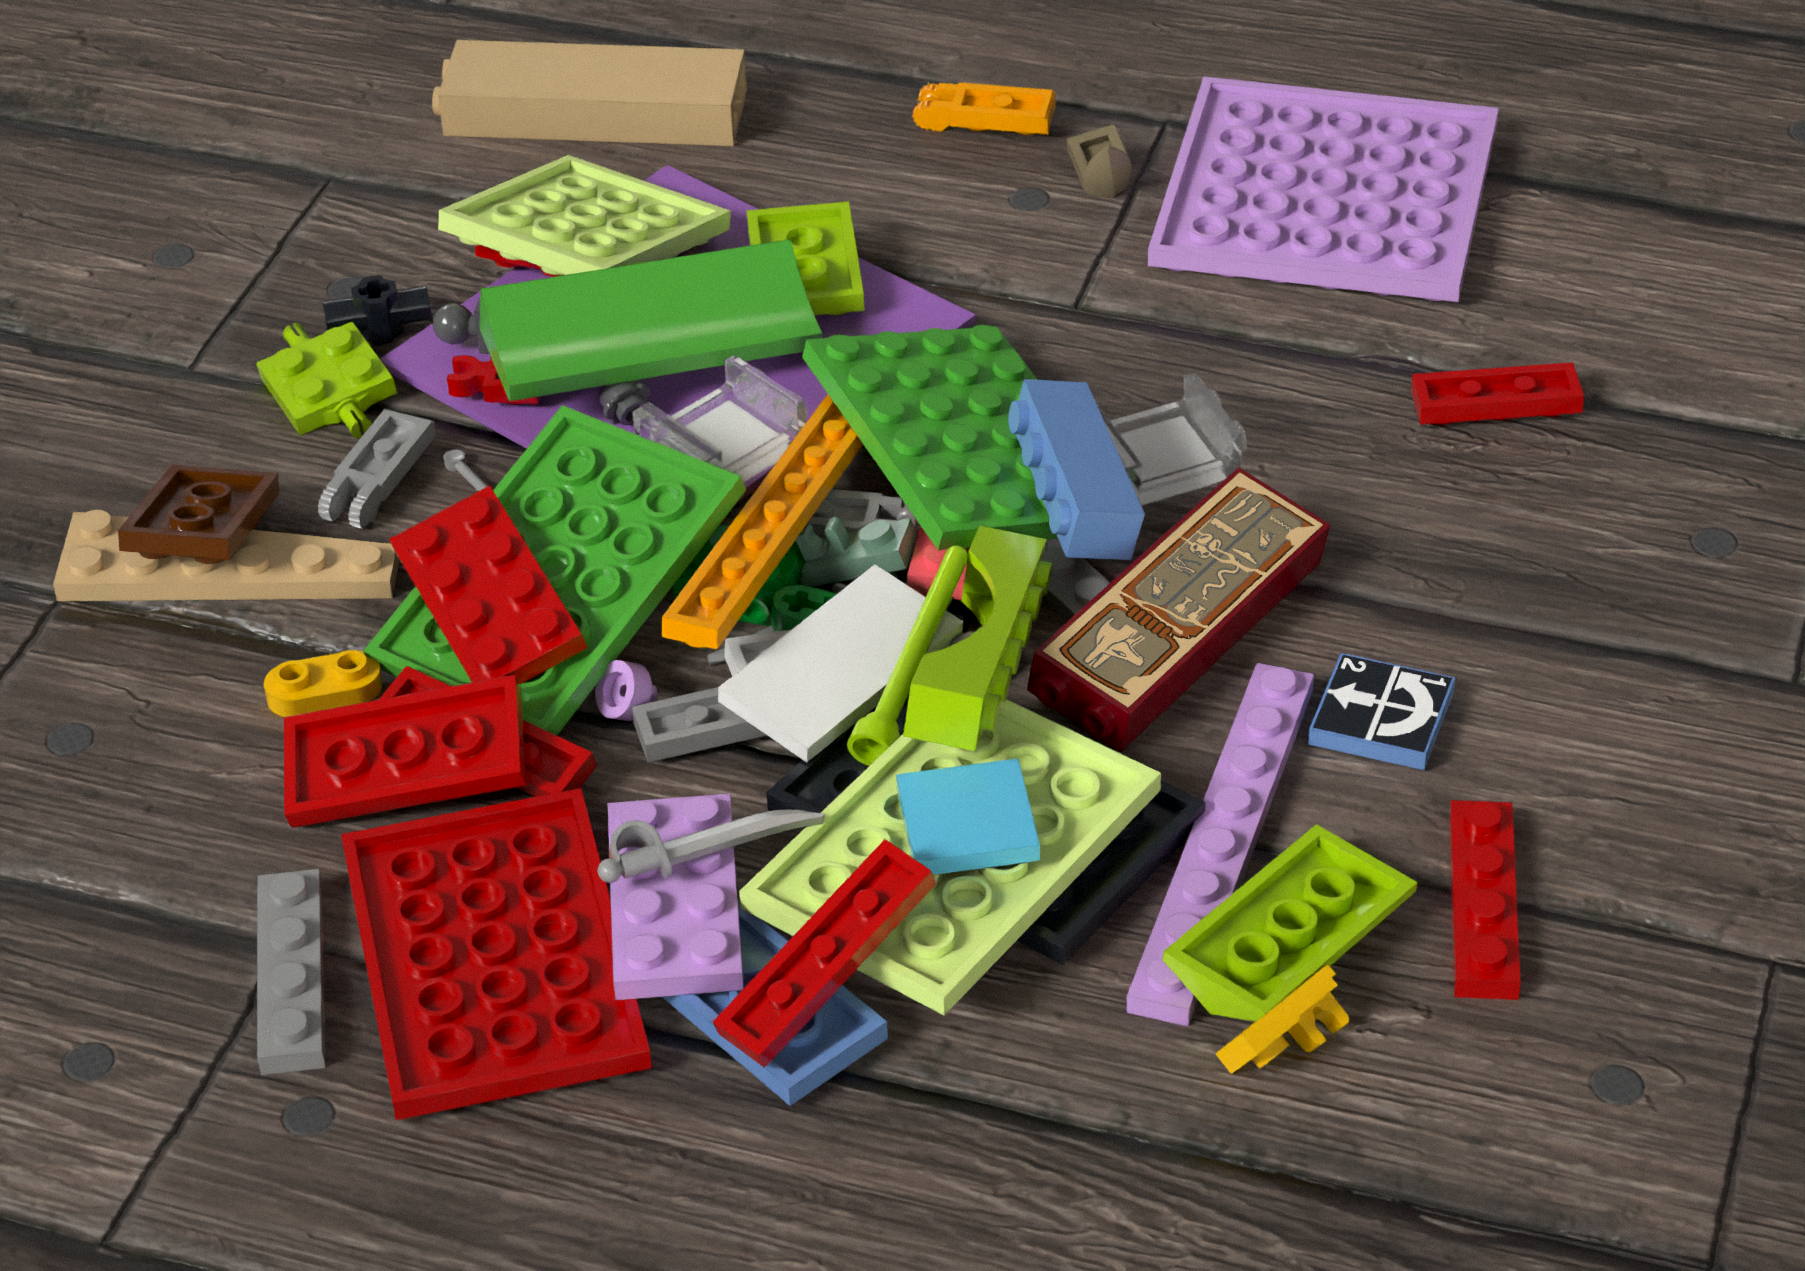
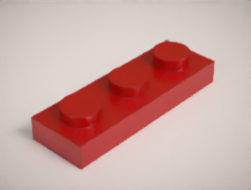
[1411,362,1584,425]

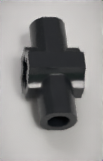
[322,275,432,346]

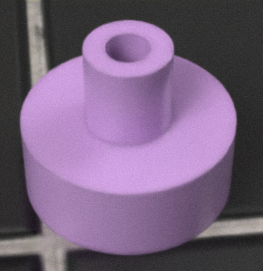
[595,660,658,721]

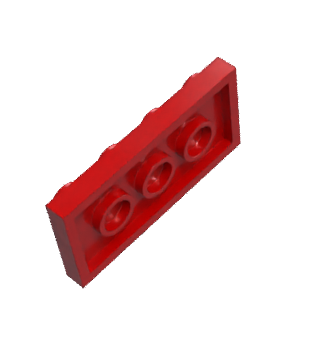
[389,485,588,684]
[284,675,526,828]

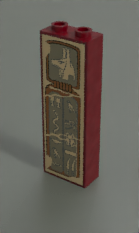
[1027,467,1331,753]

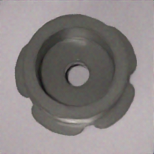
[599,380,651,425]

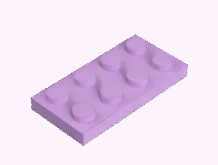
[608,793,744,1000]

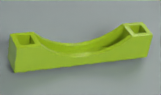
[903,526,1053,751]

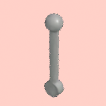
[443,449,487,491]

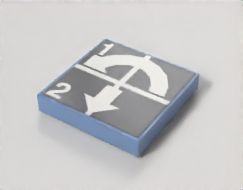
[1308,653,1455,771]

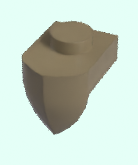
[1067,124,1132,198]

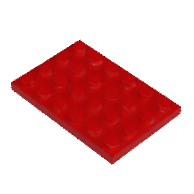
[341,788,652,1120]

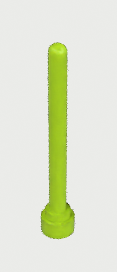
[847,545,968,766]

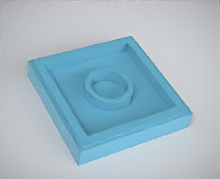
[896,758,1040,875]

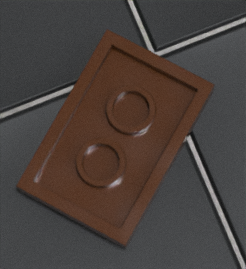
[118,464,279,564]

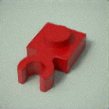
[447,355,540,405]

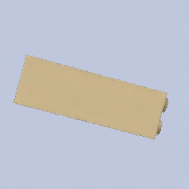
[432,40,747,146]

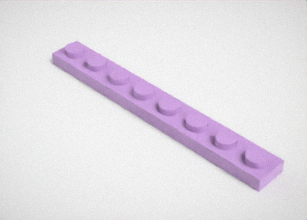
[1127,663,1314,1026]

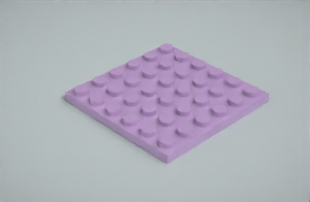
[1148,76,1499,302]

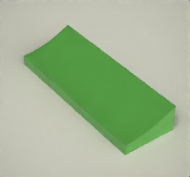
[479,239,822,402]

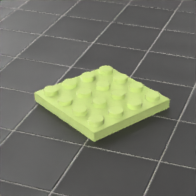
[438,155,731,275]

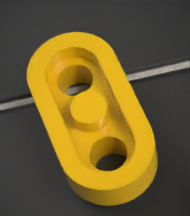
[264,650,383,717]

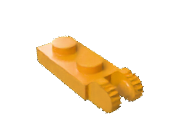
[912,82,1056,135]

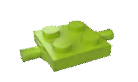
[256,322,397,439]

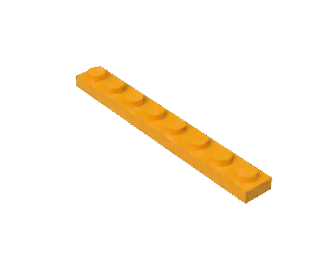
[662,394,863,650]

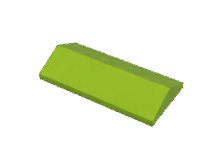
[1163,824,1417,1021]

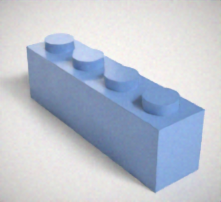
[1008,379,1145,560]

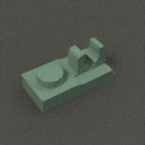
[796,517,918,587]

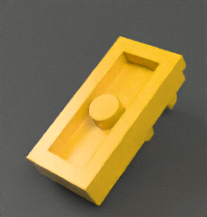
[1215,964,1349,1074]

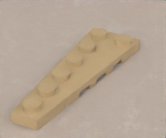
[53,510,399,601]

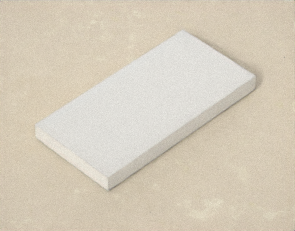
[718,564,963,762]

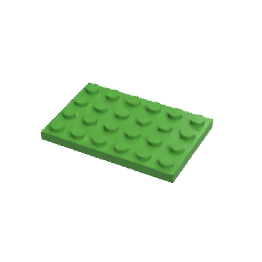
[802,325,1058,550]
[363,405,746,736]

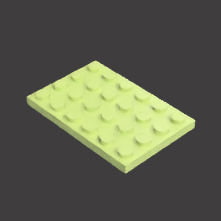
[739,699,1161,1015]

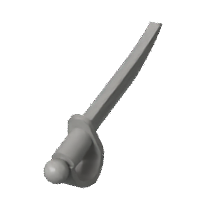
[597,810,825,883]

